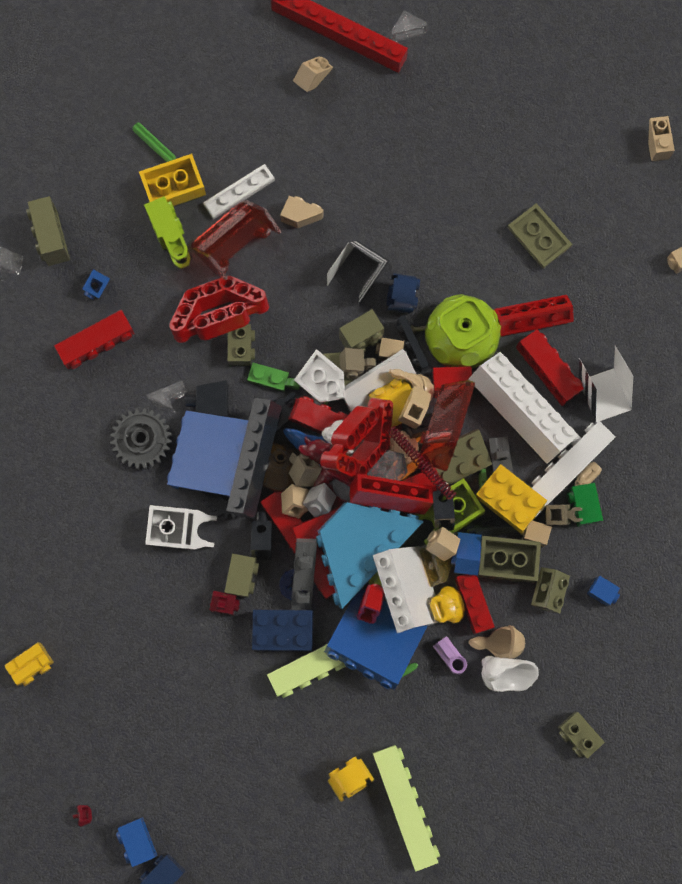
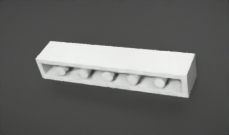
[531,421,615,516]

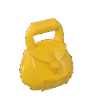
[429,586,466,623]

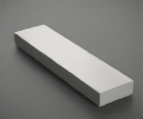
[203,164,275,220]

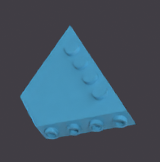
[316,502,424,609]

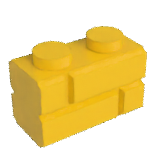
[4,643,54,686]

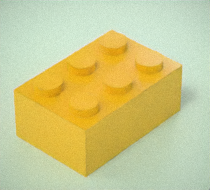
[139,154,206,206]
[476,464,547,534]

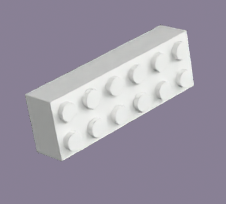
[469,352,579,463]

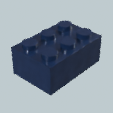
[252,610,313,651]

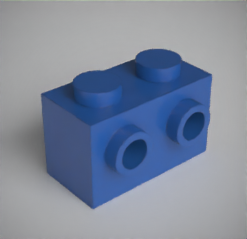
[451,532,481,576]
[116,817,157,867]

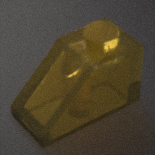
[419,547,452,587]

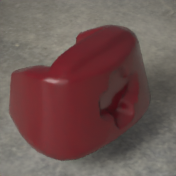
[73,805,92,827]

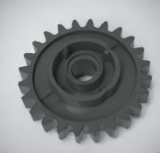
[110,408,172,470]

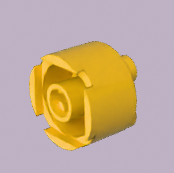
[328,757,374,802]

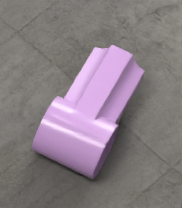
[433,636,467,675]

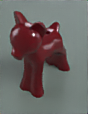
[299,436,354,509]

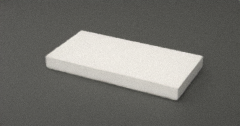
[344,349,416,412]

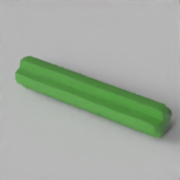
[132,122,176,162]

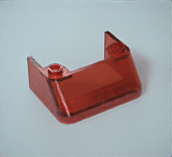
[191,200,282,280]
[418,380,475,472]

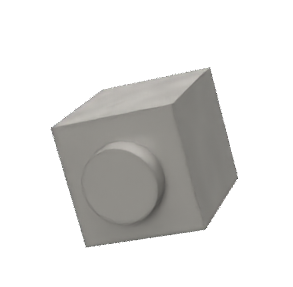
[303,483,337,517]

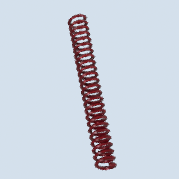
[389,426,456,499]

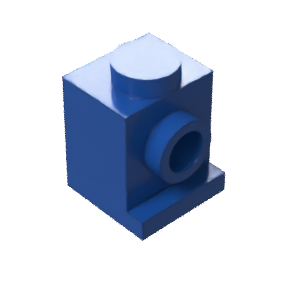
[82,269,110,300]

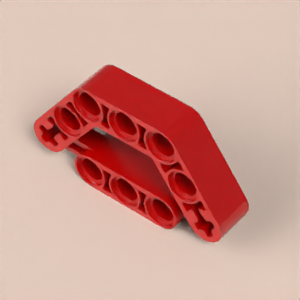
[169,276,269,343]
[320,398,393,479]

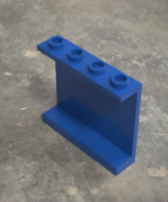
[167,411,249,498]
[324,588,428,690]

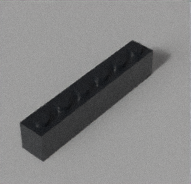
[226,398,282,519]

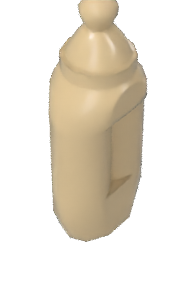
[574,462,602,486]

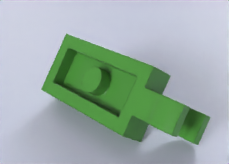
[247,363,300,392]

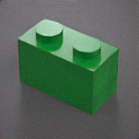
[567,483,603,527]

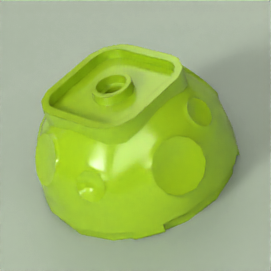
[425,294,501,369]

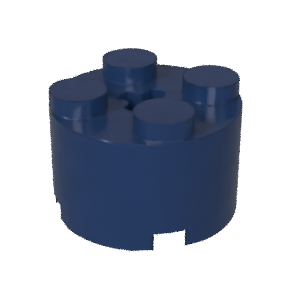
[386,273,420,314]

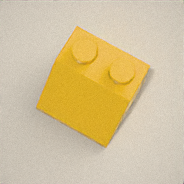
[369,378,412,427]

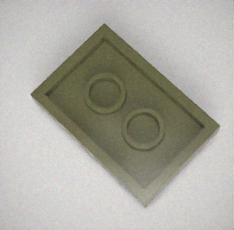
[507,203,573,269]
[426,429,492,484]

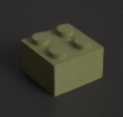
[339,309,384,352]

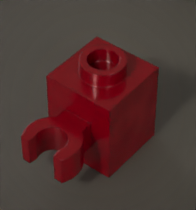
[209,591,240,616]

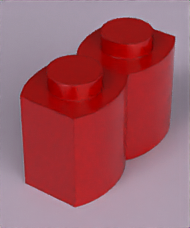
[357,584,385,624]

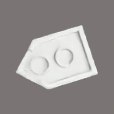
[294,349,345,403]

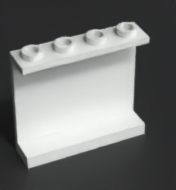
[373,546,439,633]

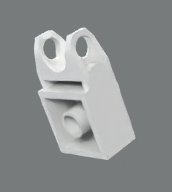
[146,505,217,550]

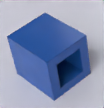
[587,576,620,606]

